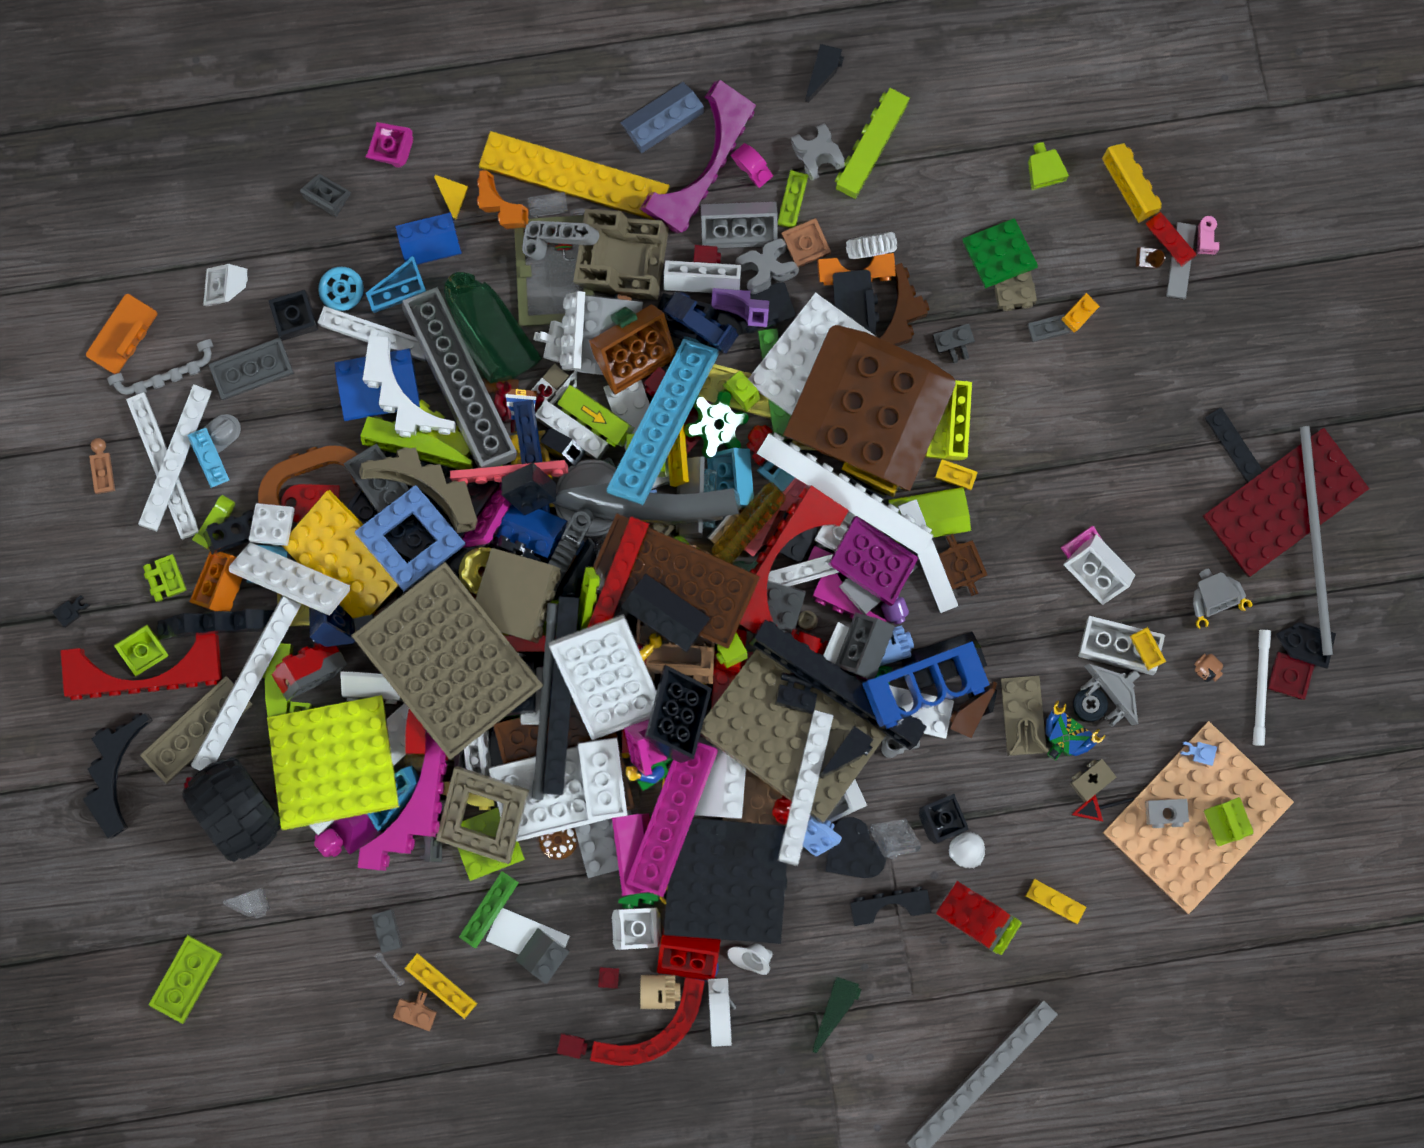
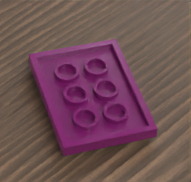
[828,516,918,606]

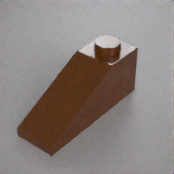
[949,681,997,738]

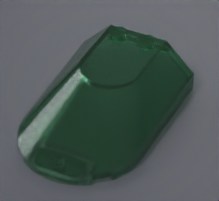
[444,272,542,384]

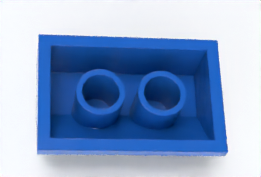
[396,213,462,265]
[496,505,568,558]

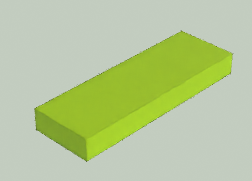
[777,170,808,228]

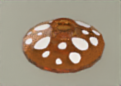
[539,828,578,860]

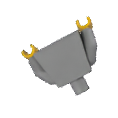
[1193,569,1252,629]

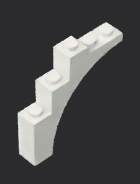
[363,335,456,438]

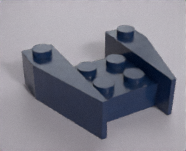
[662,291,739,354]

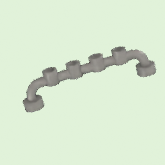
[107,339,214,395]

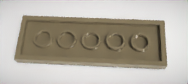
[140,676,254,784]

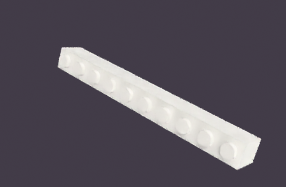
[757,432,934,555]

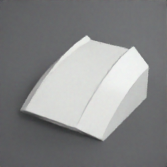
[612,908,662,950]

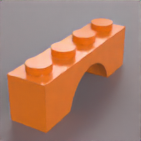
[817,253,896,286]

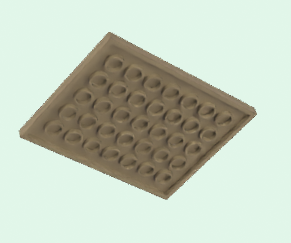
[352,563,543,760]
[700,649,886,824]

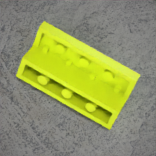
[925,380,972,461]

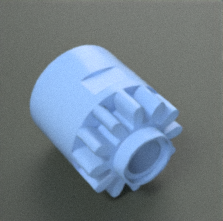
[880,625,914,666]

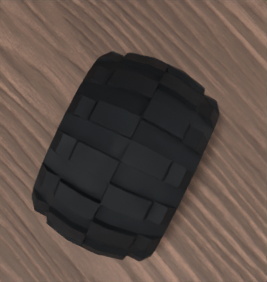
[182,757,281,862]

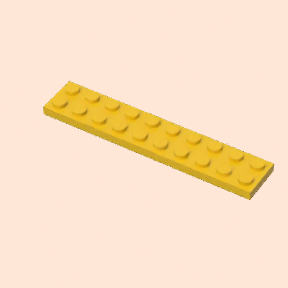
[479,131,669,220]

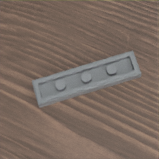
[1166,222,1196,299]

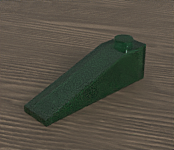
[812,976,861,1053]

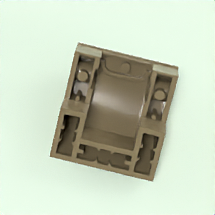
[573,209,669,300]

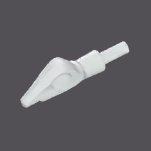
[549,370,577,405]

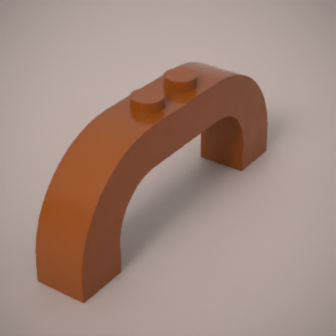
[258,446,358,506]

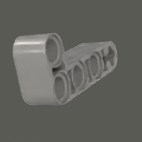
[522,221,599,261]

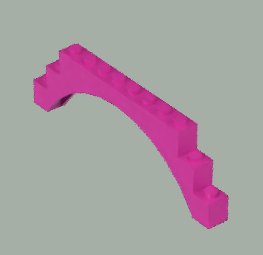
[358,729,447,871]

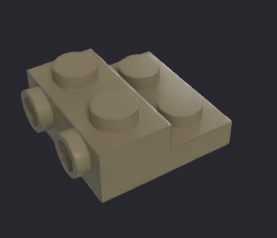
[994,271,1037,311]

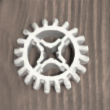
[846,232,897,259]

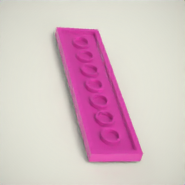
[626,742,718,897]

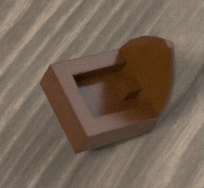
[1136,247,1166,269]

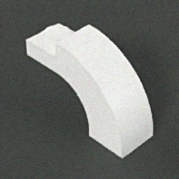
[708,978,731,1047]

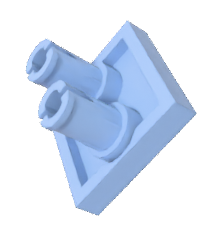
[803,815,842,857]

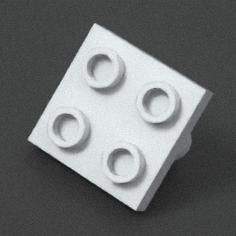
[249,503,295,546]

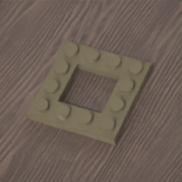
[436,766,529,864]

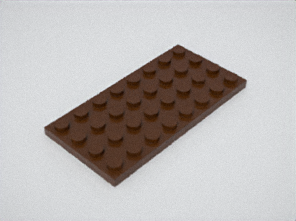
[593,513,760,649]

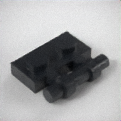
[775,672,818,714]

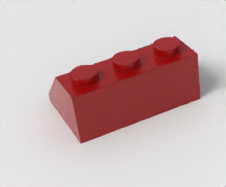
[657,928,721,980]

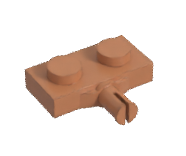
[393,991,437,1031]

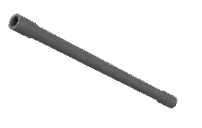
[532,603,559,800]

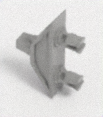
[1080,664,1140,727]

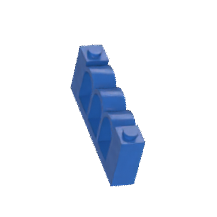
[863,641,990,729]

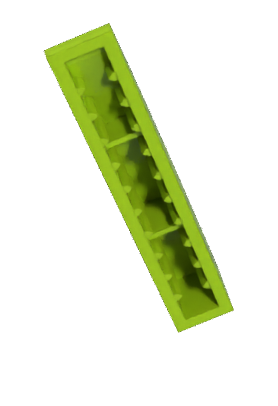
[360,416,473,470]
[262,643,293,717]

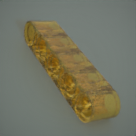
[711,482,786,563]

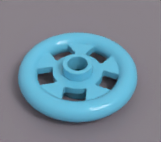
[318,267,364,311]

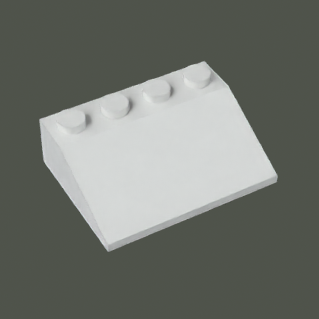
[694,737,746,819]

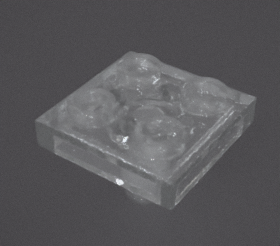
[870,819,921,859]

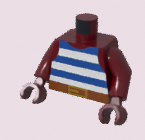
[493,381,552,433]

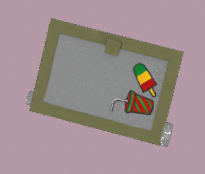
[514,209,594,327]

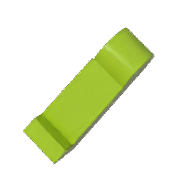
[192,495,235,550]

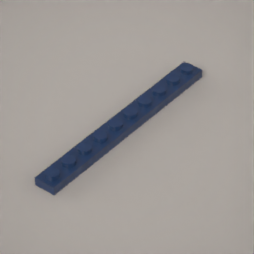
[513,400,560,591]

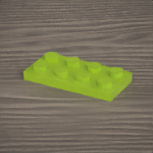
[149,935,223,1024]

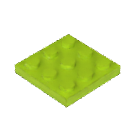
[457,808,525,881]

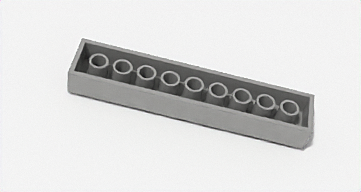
[402,287,517,468]

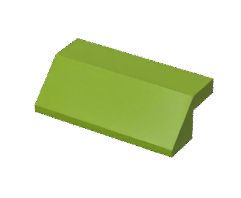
[888,487,971,544]

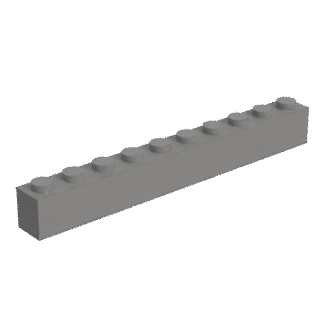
[905,1000,1058,1148]

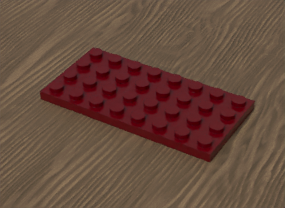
[1203,428,1370,578]

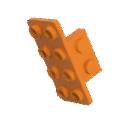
[86,294,157,374]

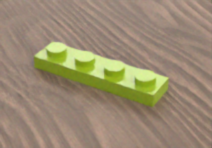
[577,567,600,632]

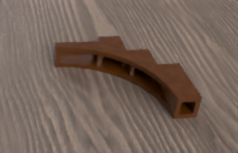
[880,263,929,346]

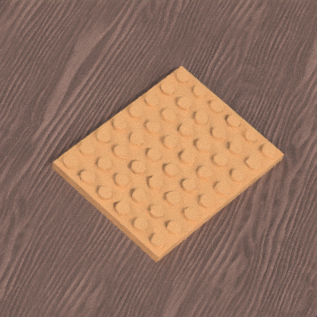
[1102,721,1294,914]

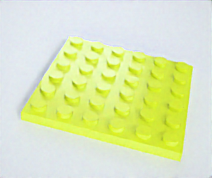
[267,695,399,830]

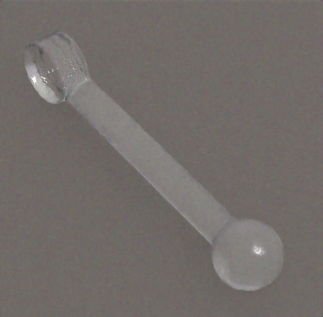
[375,953,404,986]

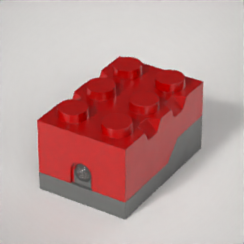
[271,643,347,701]
[936,881,1013,951]

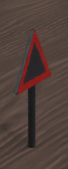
[1072,794,1135,822]

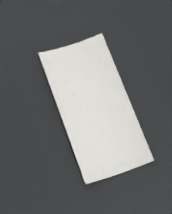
[486,908,570,955]

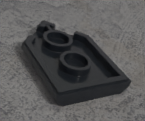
[1276,622,1336,669]

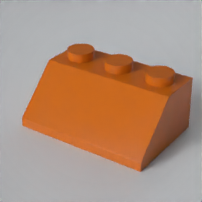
[189,551,243,612]

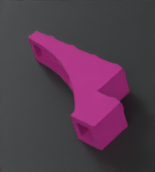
[808,546,886,622]

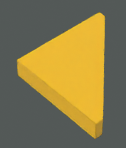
[434,175,468,220]

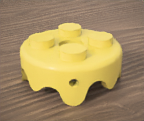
[459,547,491,595]

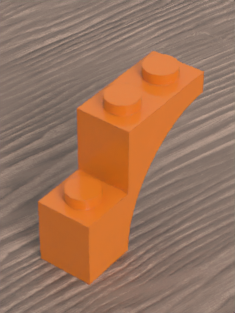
[477,170,528,229]

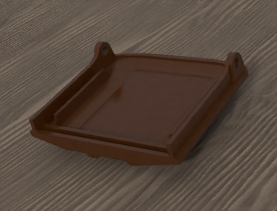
[783,325,956,491]

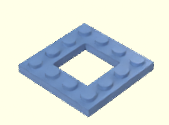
[355,485,465,592]

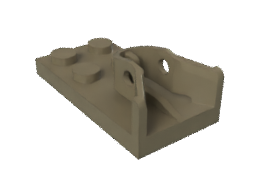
[1000,676,1048,756]

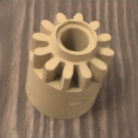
[640,975,680,1009]

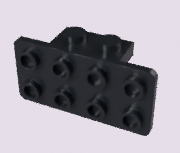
[833,270,879,336]
[716,282,795,335]

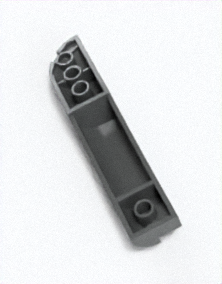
[552,483,741,525]

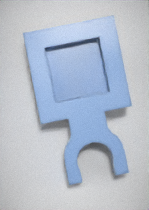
[1180,741,1217,766]

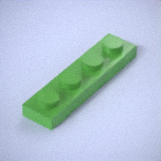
[459,871,519,948]

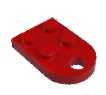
[281,484,341,523]

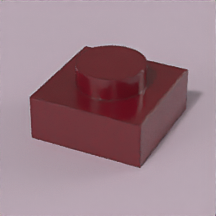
[598,967,619,988]

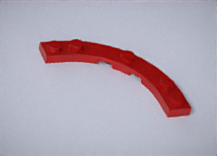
[590,977,705,1066]

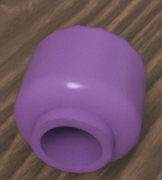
[881,597,909,625]

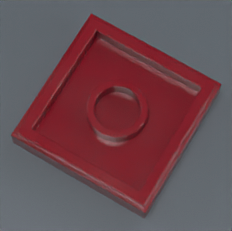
[1267,652,1315,700]

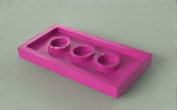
[462,482,510,548]

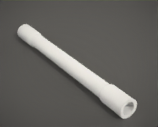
[1253,630,1271,746]

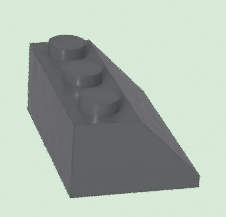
[835,612,895,680]

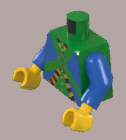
[1045,700,1105,761]
[620,747,673,790]

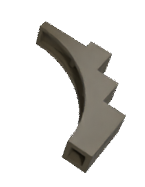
[359,448,477,533]

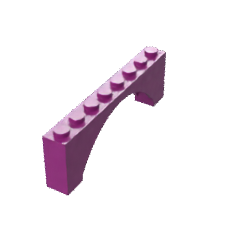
[640,80,756,234]

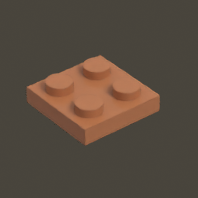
[781,218,831,267]

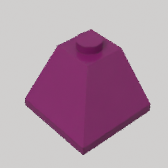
[330,814,382,855]

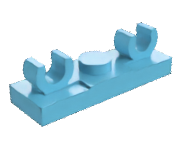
[187,428,229,488]

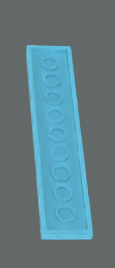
[607,339,719,505]

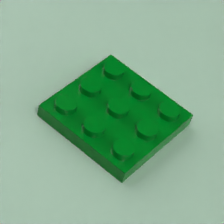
[963,218,1038,288]

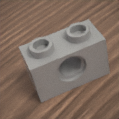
[1145,799,1189,828]

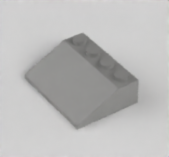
[576,294,643,375]

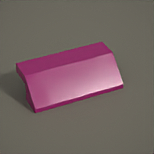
[612,813,650,896]

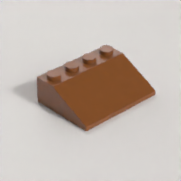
[589,304,676,395]

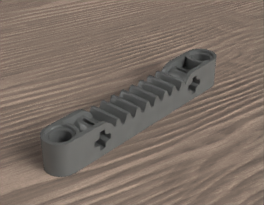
[548,508,593,593]

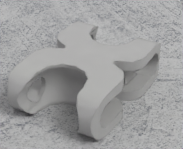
[791,123,845,180]
[735,239,799,294]

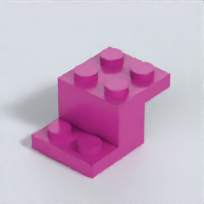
[624,719,667,776]

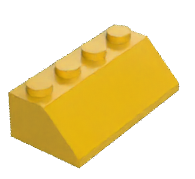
[1102,143,1162,223]

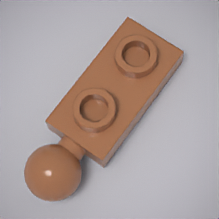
[89,438,115,494]

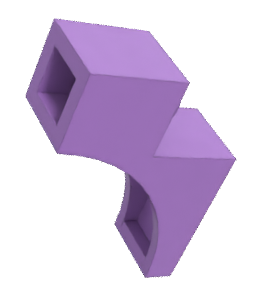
[711,288,769,327]

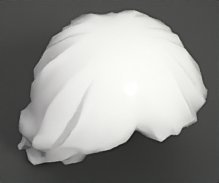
[949,832,985,869]

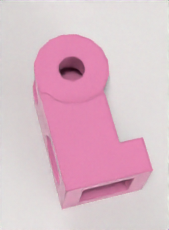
[1197,216,1219,255]

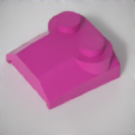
[366,122,413,167]

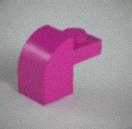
[731,143,773,188]

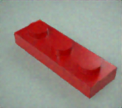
[1146,212,1196,267]

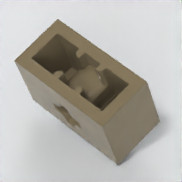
[1070,759,1116,802]

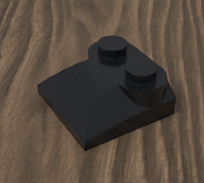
[919,794,969,844]

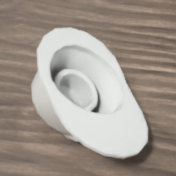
[728,943,773,975]

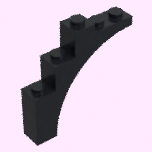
[157,609,274,640]
[83,712,153,839]

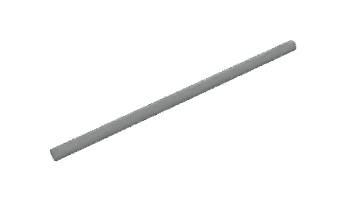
[1300,426,1333,656]

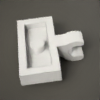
[533,321,564,363]

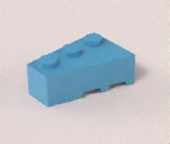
[366,256,426,313]
[368,766,420,832]

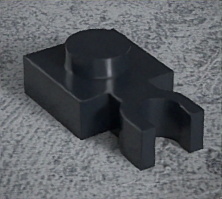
[52,595,90,628]

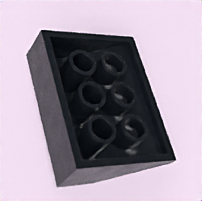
[645,665,712,763]

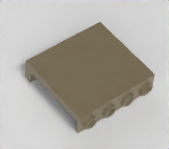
[475,548,561,643]

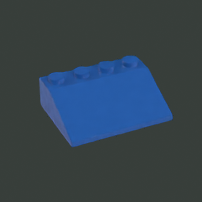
[335,348,420,421]

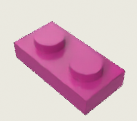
[1061,526,1102,559]

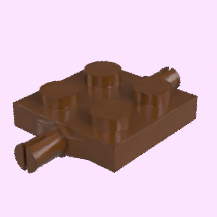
[938,534,987,597]

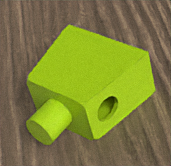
[1028,142,1069,190]
[722,370,760,412]

